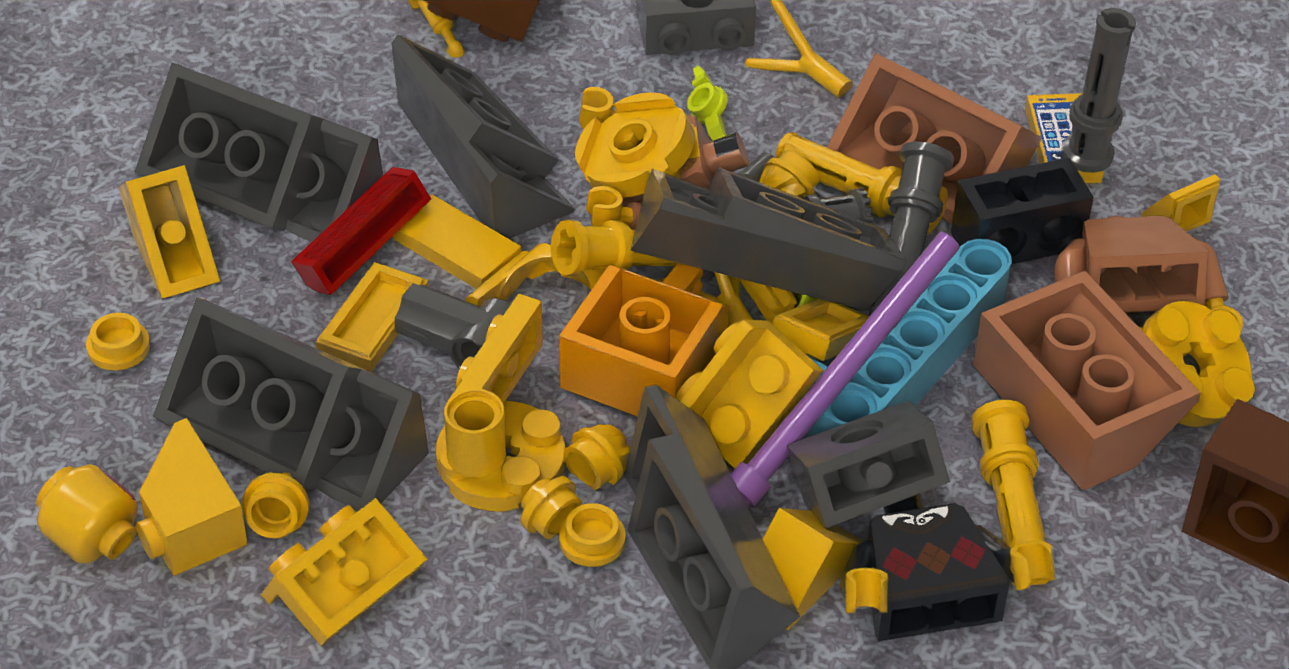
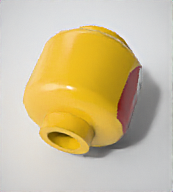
[36,464,138,563]

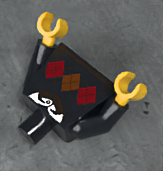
[839,494,1056,642]

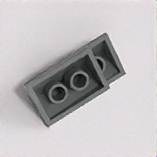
[391,34,575,239]
[134,63,383,242]
[630,167,907,311]
[153,298,429,511]
[624,385,801,669]

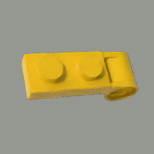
[444,293,543,477]

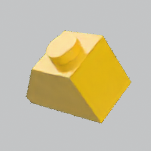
[118,165,221,299]
[136,418,248,576]

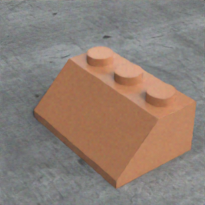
[827,53,1042,224]
[973,271,1200,491]

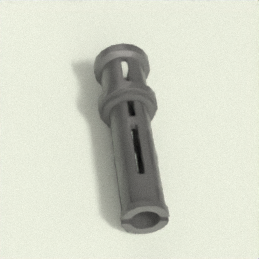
[1062,8,1136,173]
[868,141,954,316]

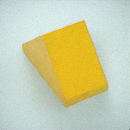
[763,508,864,630]

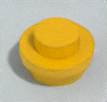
[86,313,150,371]
[520,476,582,539]
[559,503,626,567]

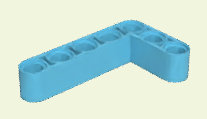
[715,239,1012,439]

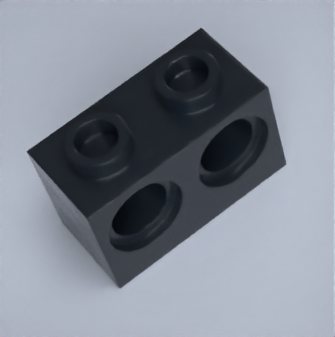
[951,158,1094,264]

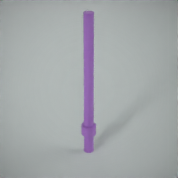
[731,232,960,508]

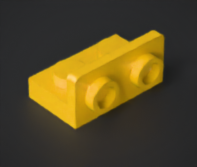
[676,320,824,468]
[261,498,428,647]

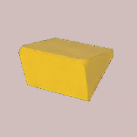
[1141,174,1221,232]

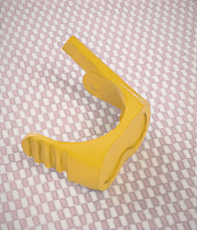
[465,243,603,307]

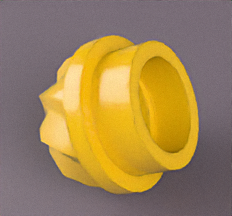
[759,151,820,198]
[563,424,630,490]
[242,472,310,539]

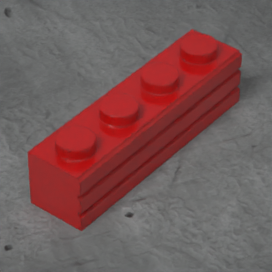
[291,167,431,295]

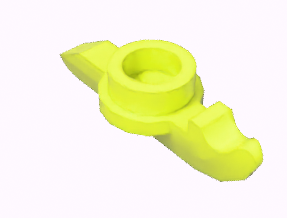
[687,65,728,141]

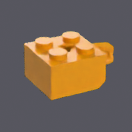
[559,263,729,417]

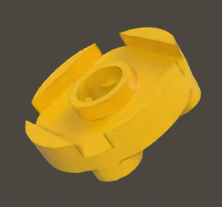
[575,92,695,198]
[1142,301,1255,427]
[435,401,565,511]

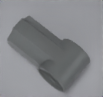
[395,283,511,369]

